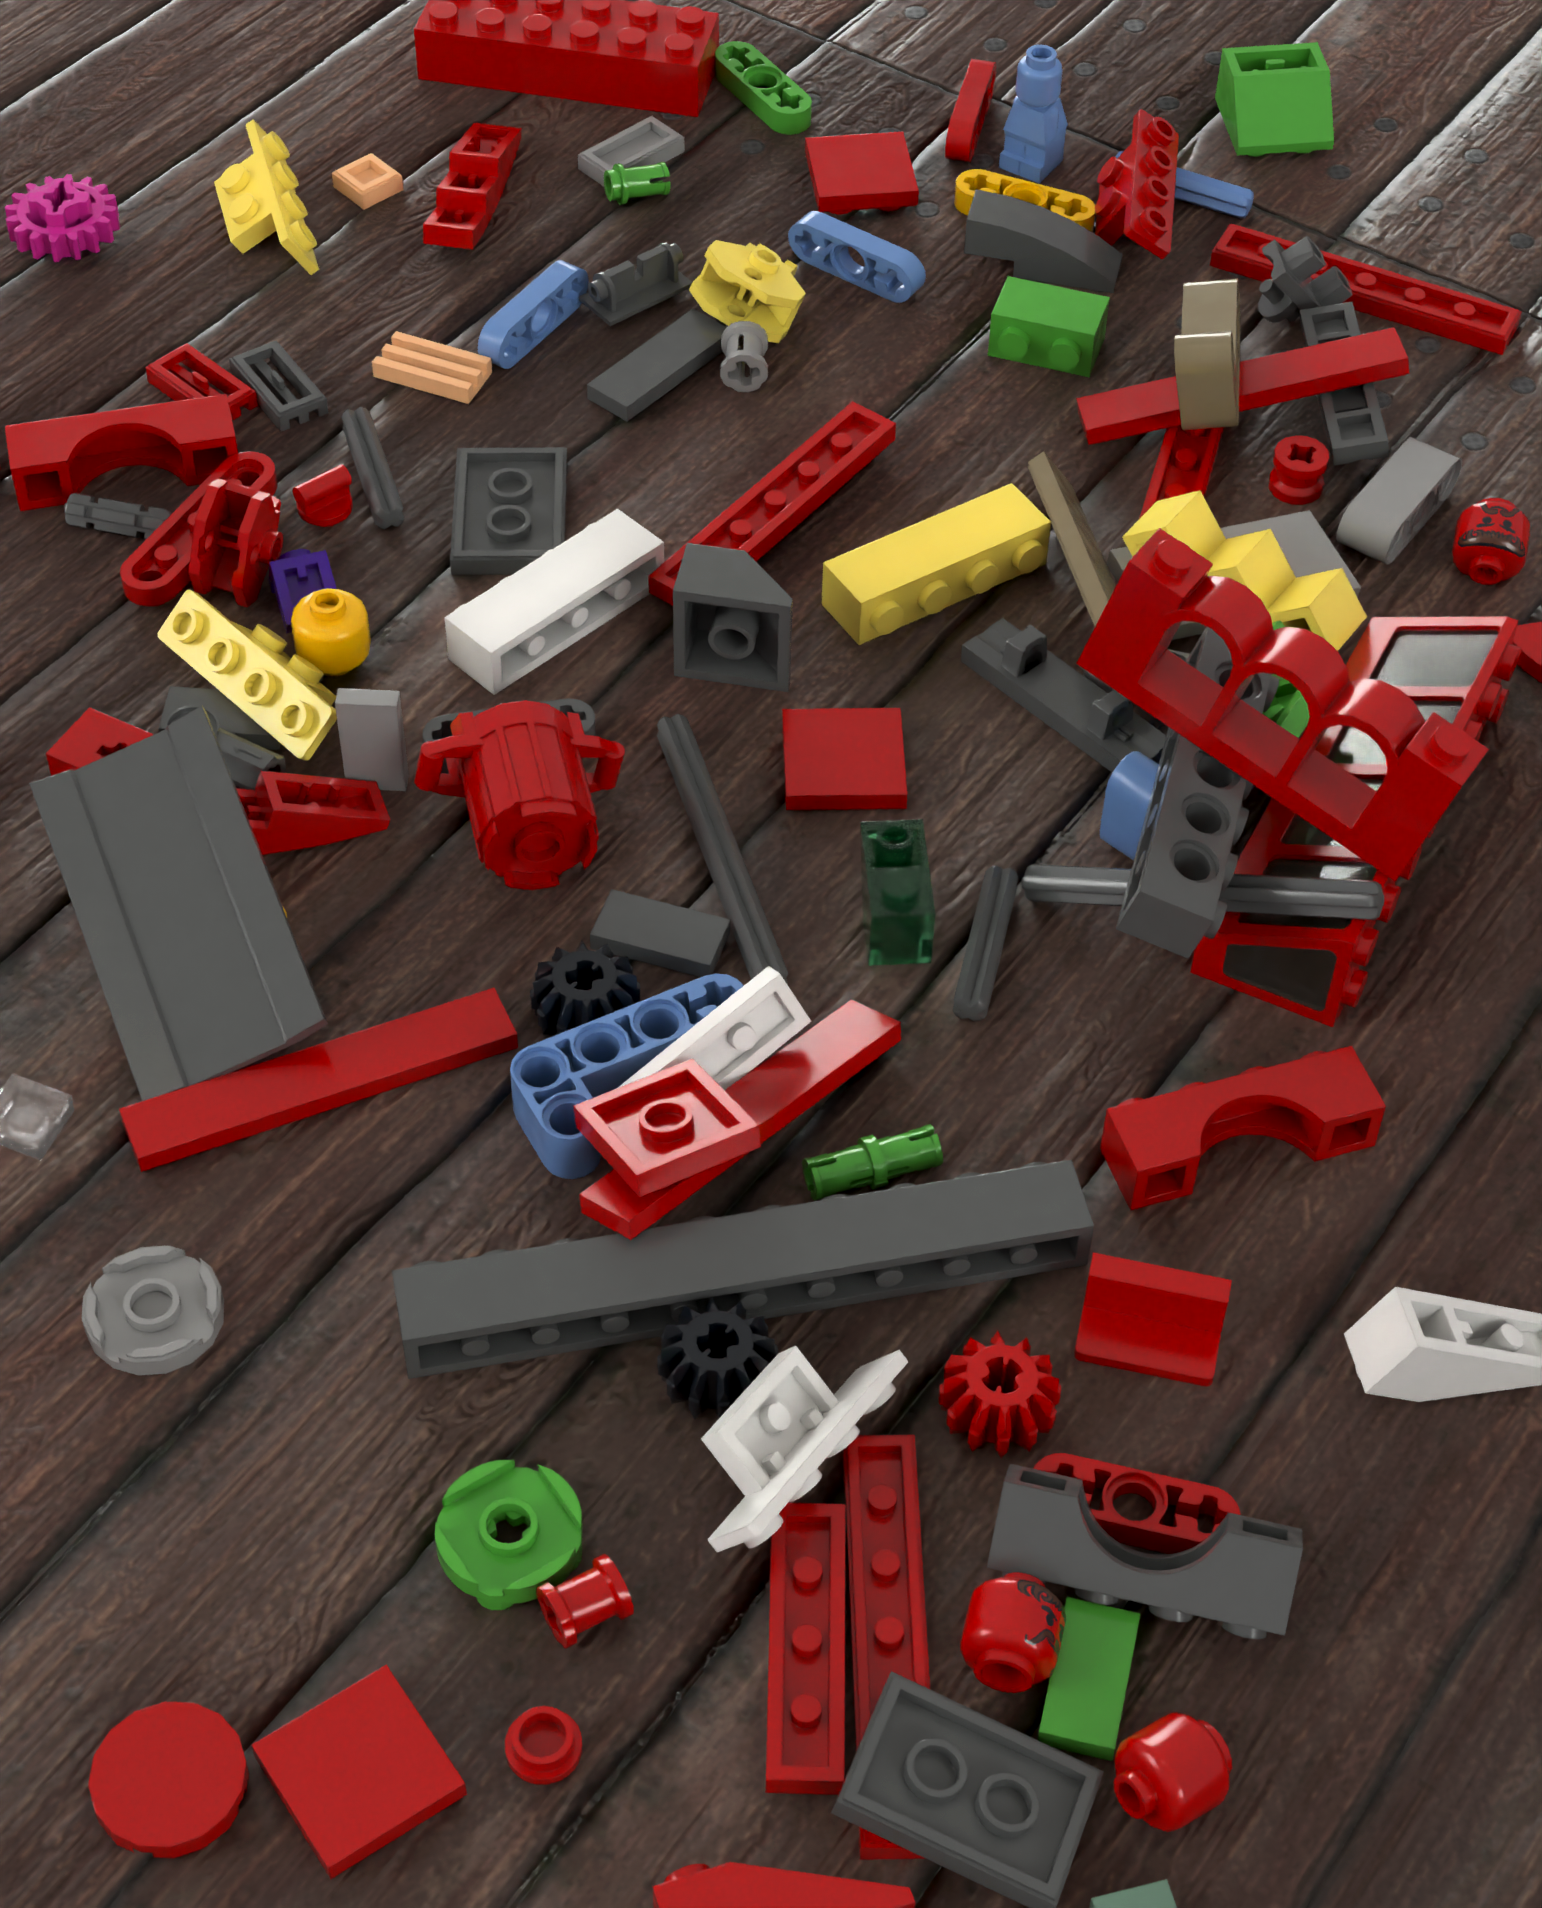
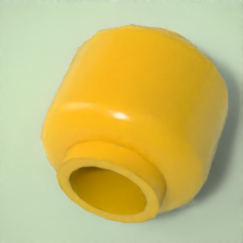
[291,588,371,676]

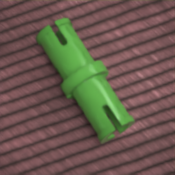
[802,1124,943,1201]

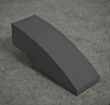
[964,189,1122,293]

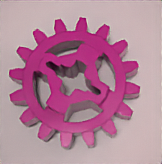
[5,174,120,262]

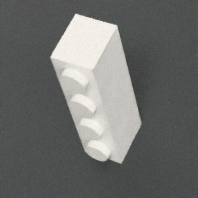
[444,509,664,695]

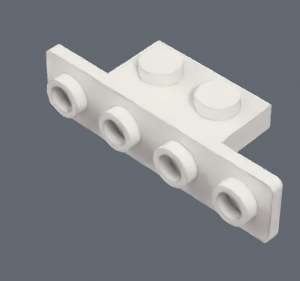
[701,1346,908,1552]

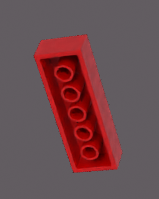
[414,0,719,117]

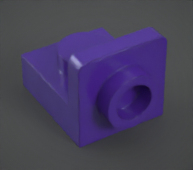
[269,549,337,634]

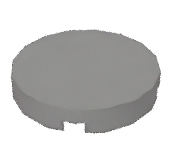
[82,1246,224,1376]

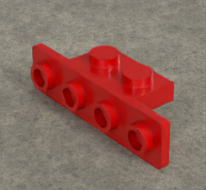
[1095,109,1179,259]

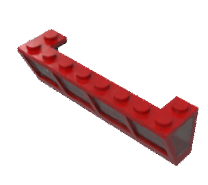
[1190,616,1521,1027]

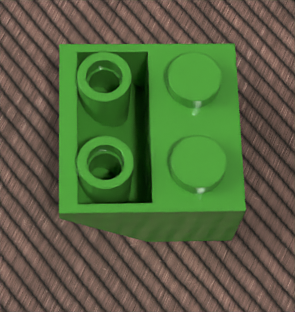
[1215,42,1334,157]

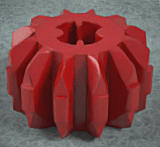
[938,1331,1061,1459]

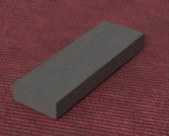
[587,308,727,422]

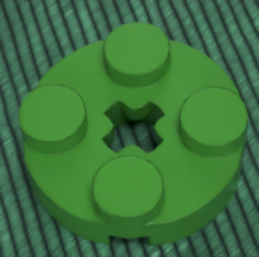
[435,1460,583,1610]

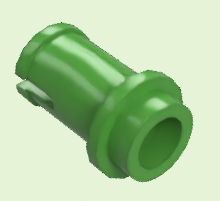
[604,162,671,205]

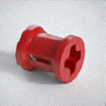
[536,1554,634,1649]

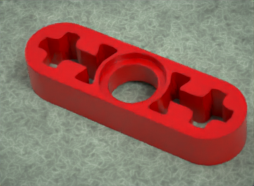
[945,59,997,162]
[1033,1453,1241,1554]

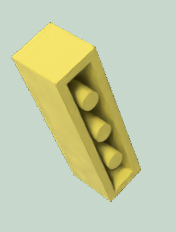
[822,483,1051,645]

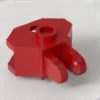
[188,478,283,607]

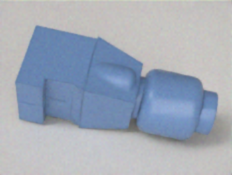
[999,45,1068,184]

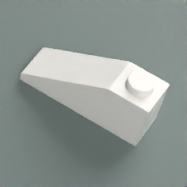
[1344,1287,1542,1402]

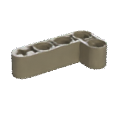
[1174,278,1241,430]

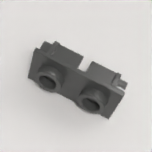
[579,242,692,326]

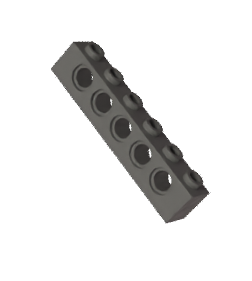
[1116,626,1280,959]

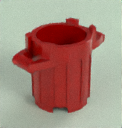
[414,700,625,890]

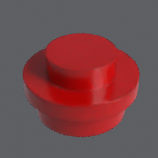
[505,1706,583,1785]

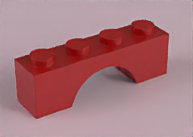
[5,394,238,511]
[1100,1046,1386,1211]

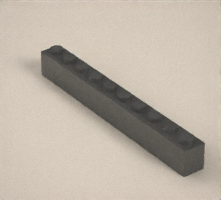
[392,1160,1094,1379]

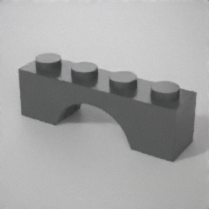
[987,1464,1303,1639]

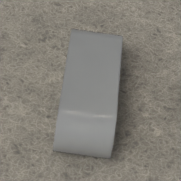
[1336,437,1462,565]

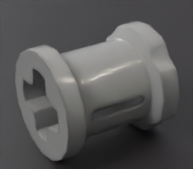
[720,321,768,392]

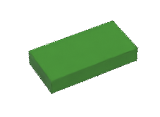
[1037,1597,1140,1761]

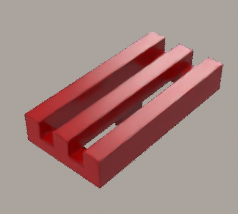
[145,343,258,421]

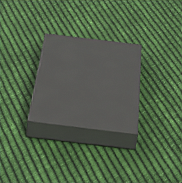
[450,447,567,575]
[831,1671,1104,1908]

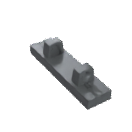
[1299,302,1389,466]
[961,618,1166,772]

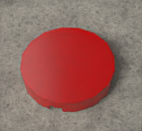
[88,1701,249,1859]

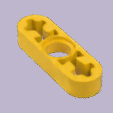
[954,169,1095,233]

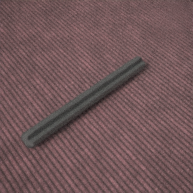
[657,714,788,984]
[1021,864,1384,920]

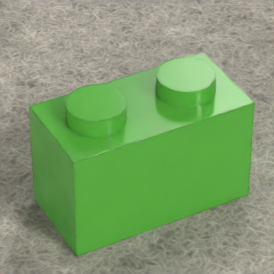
[988,276,1110,377]

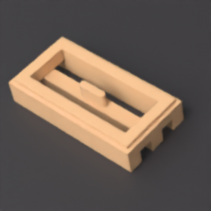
[372,331,492,404]

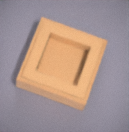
[332,153,404,210]

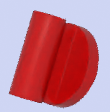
[292,464,353,527]

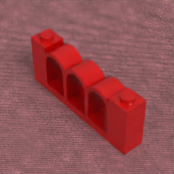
[1076,528,1489,881]

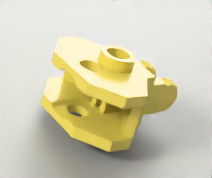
[689,240,806,344]

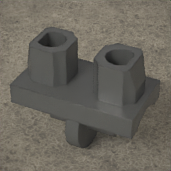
[1258,236,1353,323]

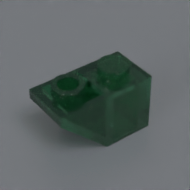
[860,819,936,966]

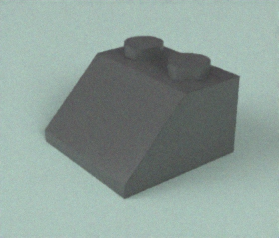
[673,543,793,692]

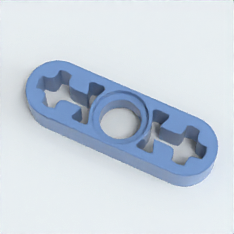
[788,211,926,303]
[478,260,589,369]

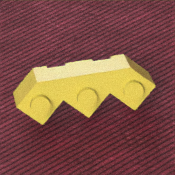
[1122,490,1367,651]

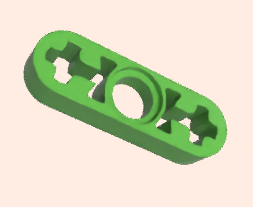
[715,41,812,135]

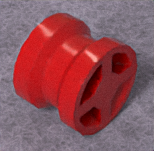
[1268,435,1329,505]

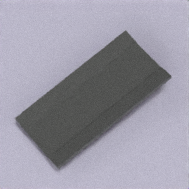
[29,706,328,1101]

